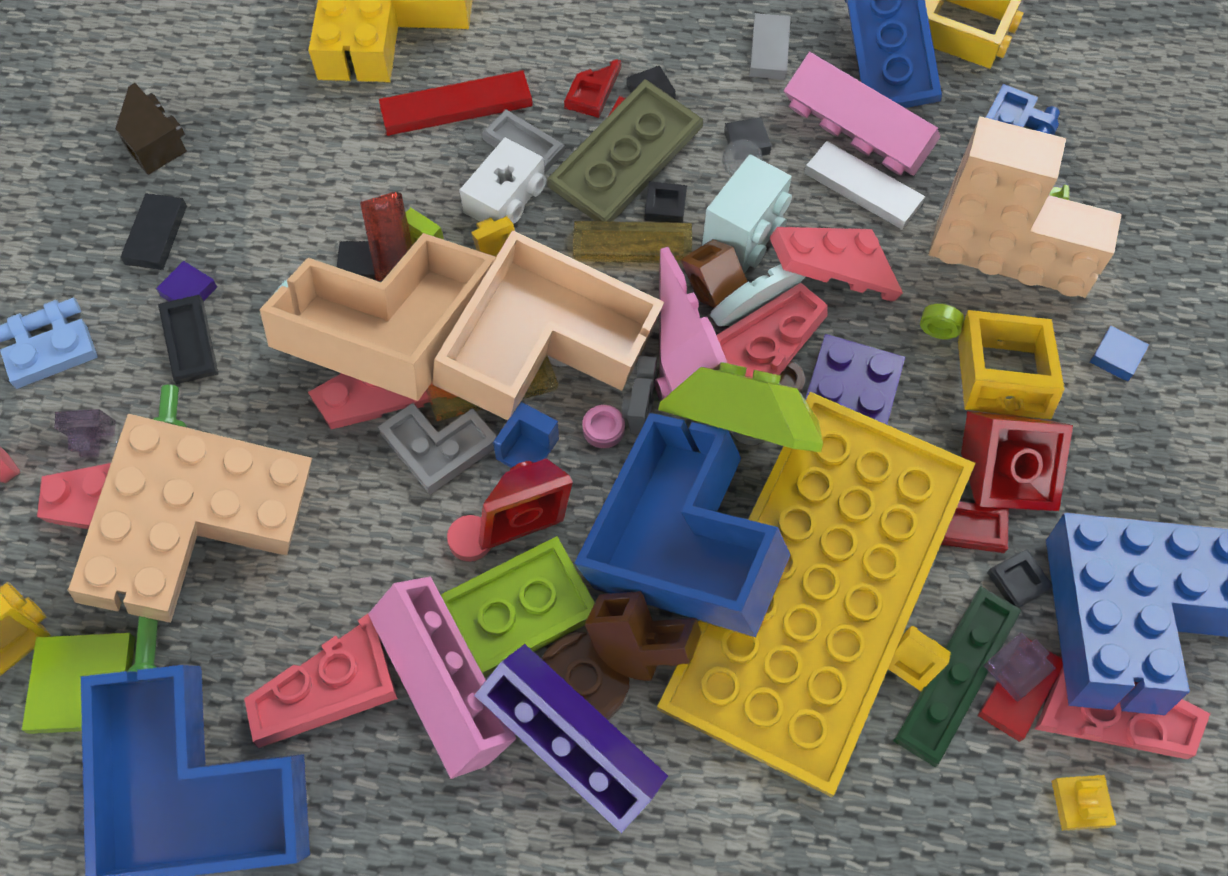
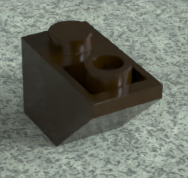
[115,83,187,175]

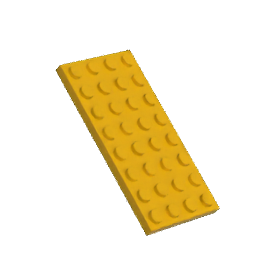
[657,392,975,797]

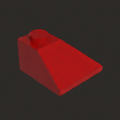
[961,411,1073,511]
[479,458,573,550]

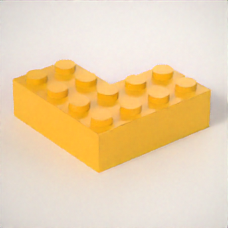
[308,0,472,82]

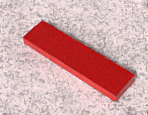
[378,70,533,136]

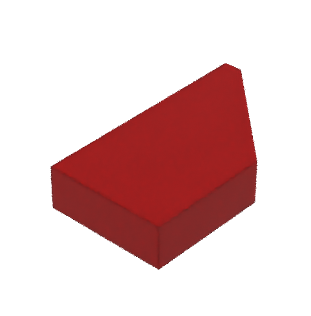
[564,59,621,118]

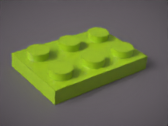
[440,536,595,678]

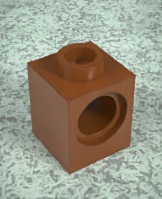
[680,239,747,308]

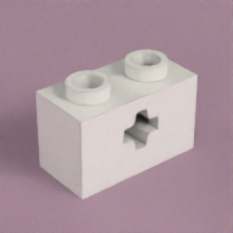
[460,137,546,224]

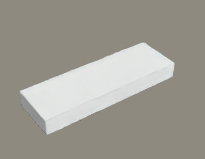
[804,141,925,230]

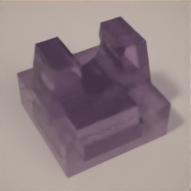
[54,409,116,458]
[983,632,1056,702]

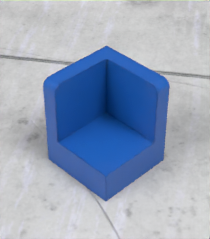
[493,402,559,468]

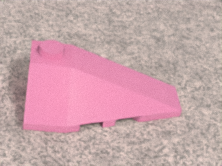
[655,247,727,415]

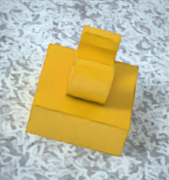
[471,216,515,257]
[888,626,951,691]
[1051,775,1116,831]

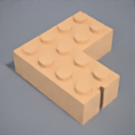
[929,116,1122,298]
[432,230,664,420]
[260,233,496,401]
[68,414,312,623]

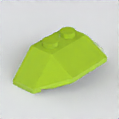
[658,362,823,452]

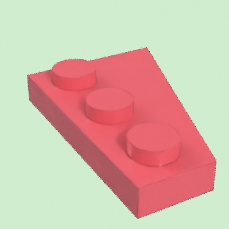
[769,227,903,301]
[716,283,828,378]
[308,373,460,430]
[37,463,111,529]
[244,614,397,748]
[1035,667,1211,759]

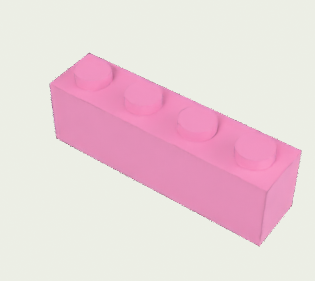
[784,51,940,176]
[368,576,517,779]

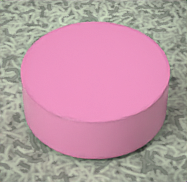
[582,405,625,448]

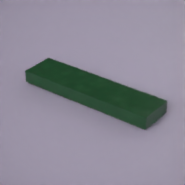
[893,586,1022,767]

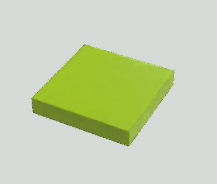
[22,633,135,734]

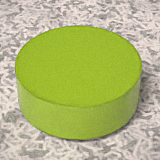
[920,304,964,340]

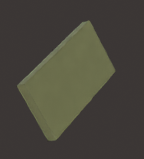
[546,79,704,228]

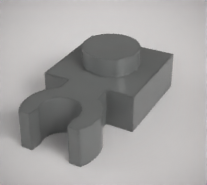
[622,356,658,435]

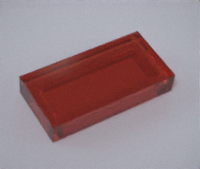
[360,192,412,281]

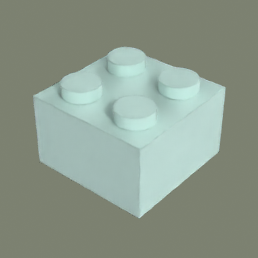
[702,154,792,273]

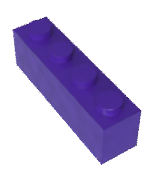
[474,644,668,833]

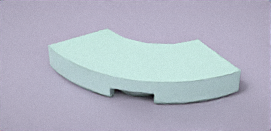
[710,265,806,326]

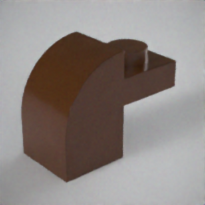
[585,591,702,681]

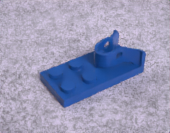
[845,0,942,108]

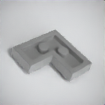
[378,403,497,495]

